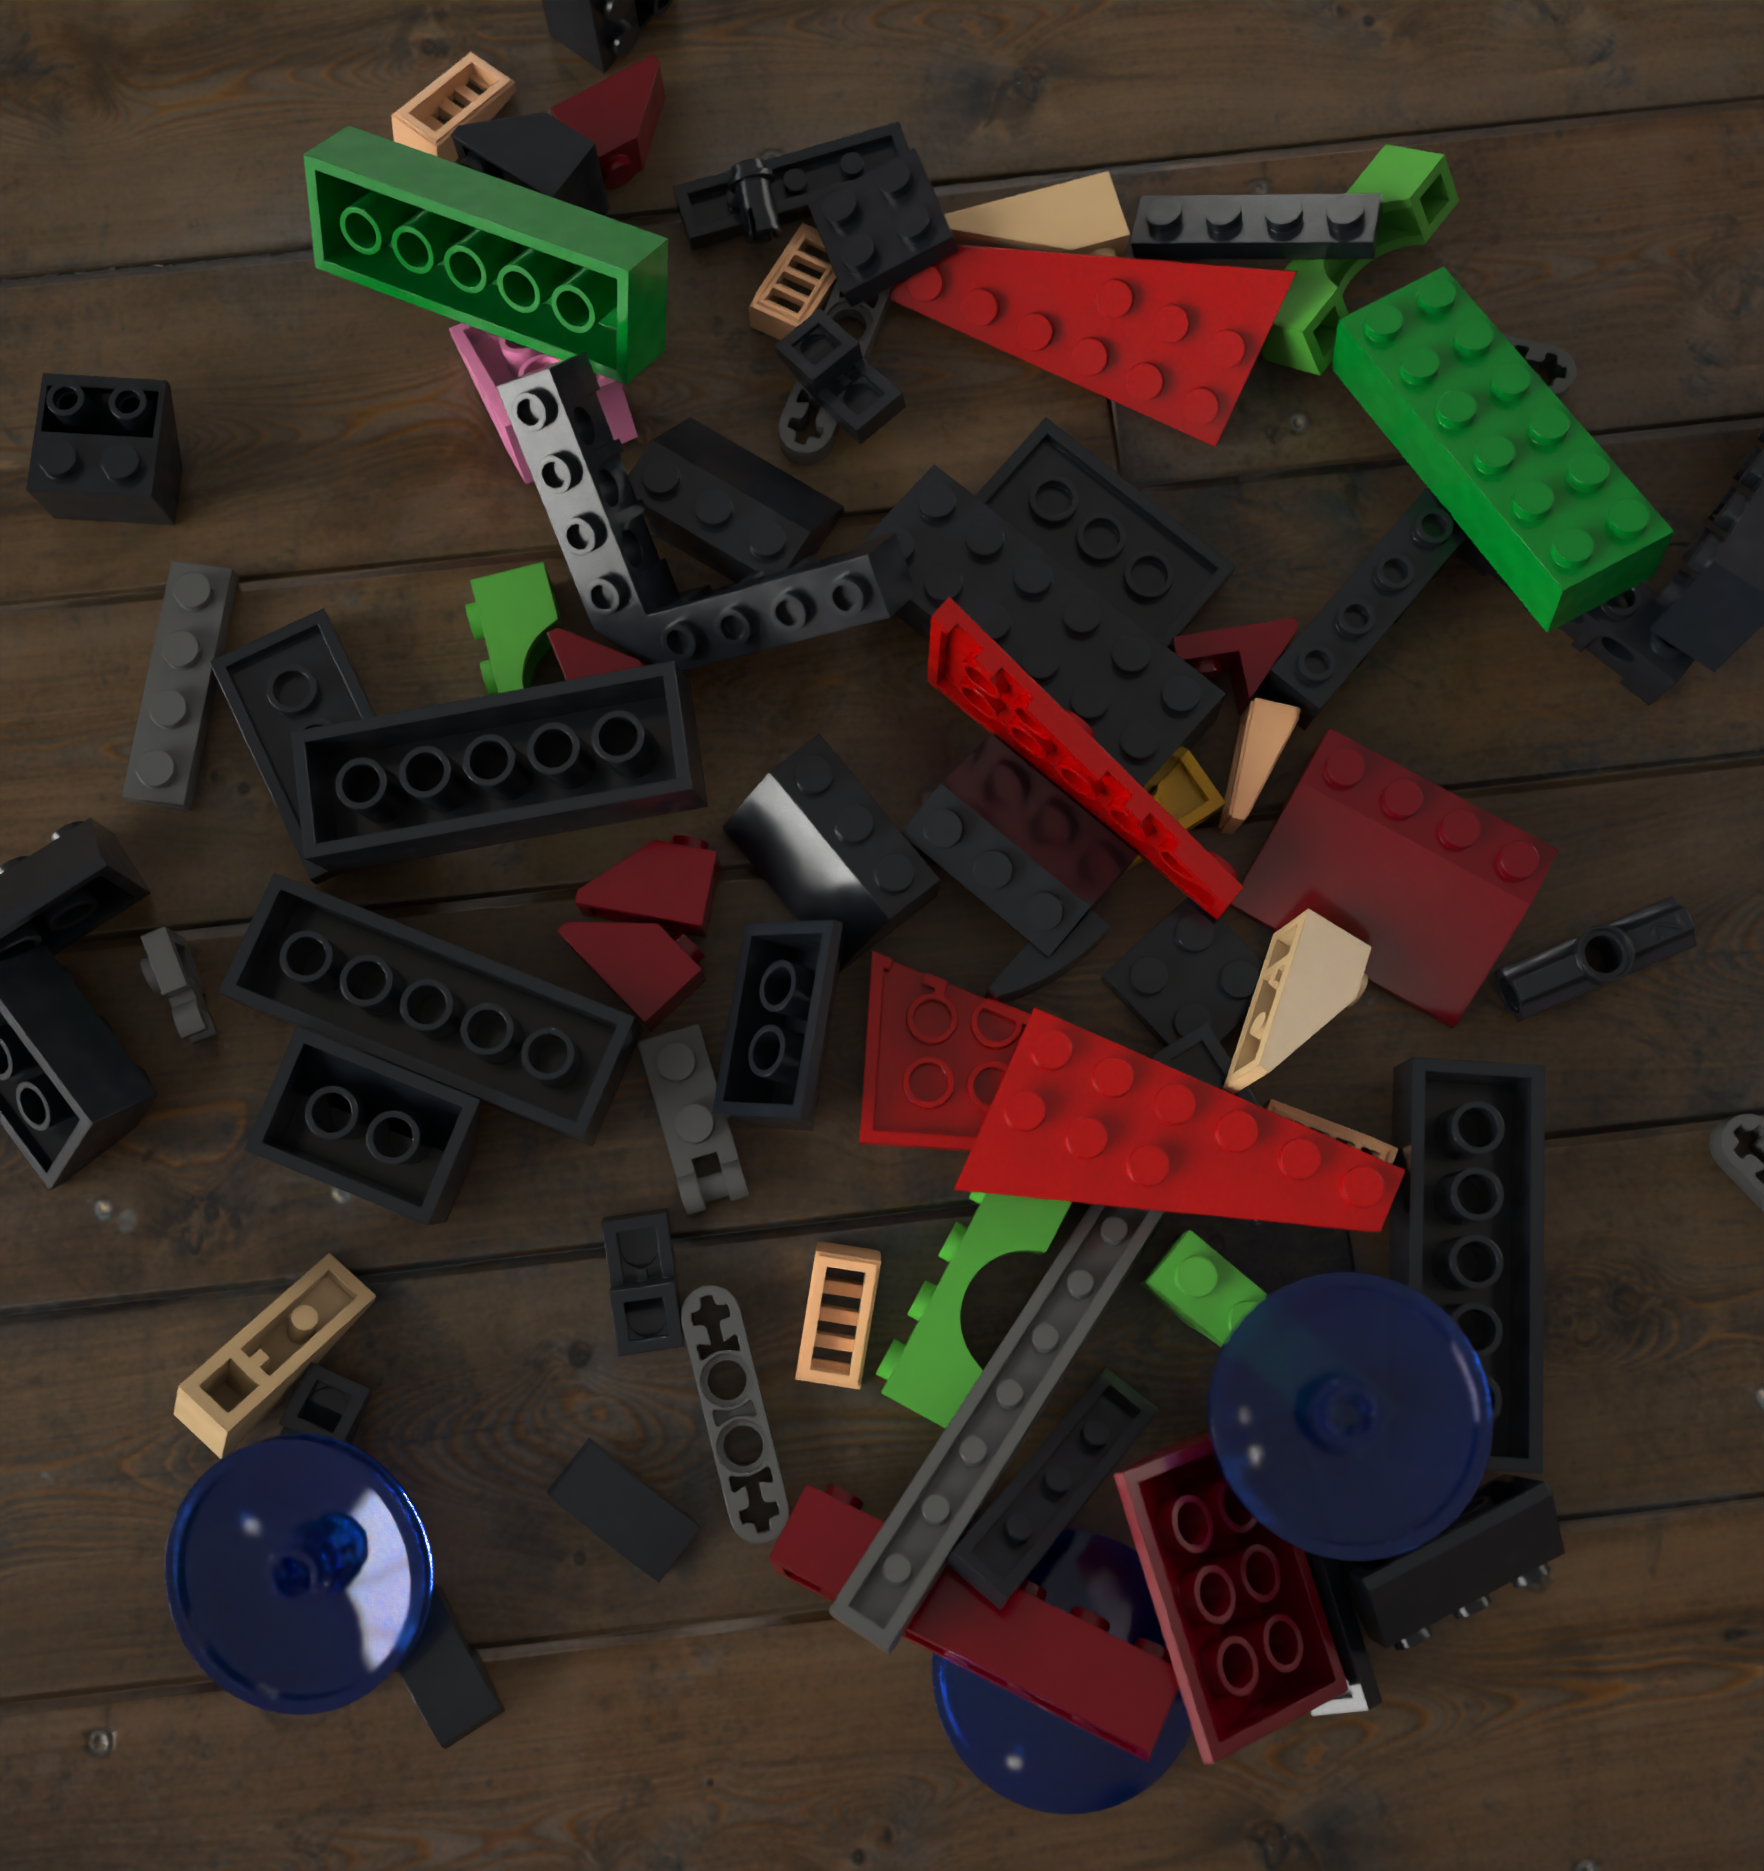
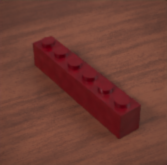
[768,1484,1180,1763]

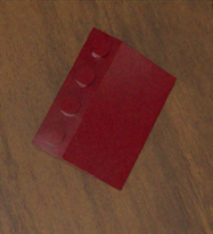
[1229,728,1559,1028]
[1113,1419,1349,1764]

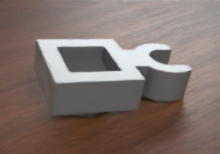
[140,926,218,1044]

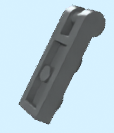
[637,1023,750,1215]

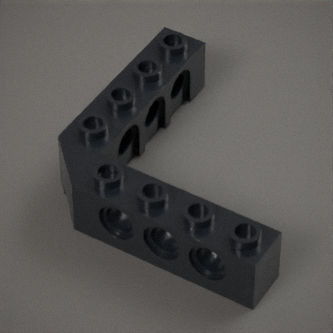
[497,352,917,671]
[1257,488,1695,731]

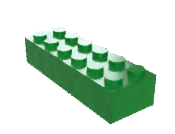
[303,125,668,385]
[1331,266,1674,633]

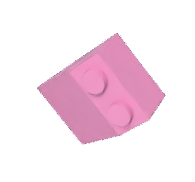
[449,323,638,484]

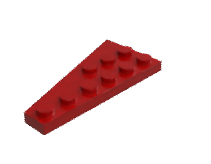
[889,244,1297,447]
[927,597,1244,920]
[860,951,1031,1152]
[954,1007,1405,1233]

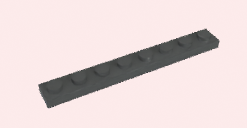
[829,1205,1169,1655]

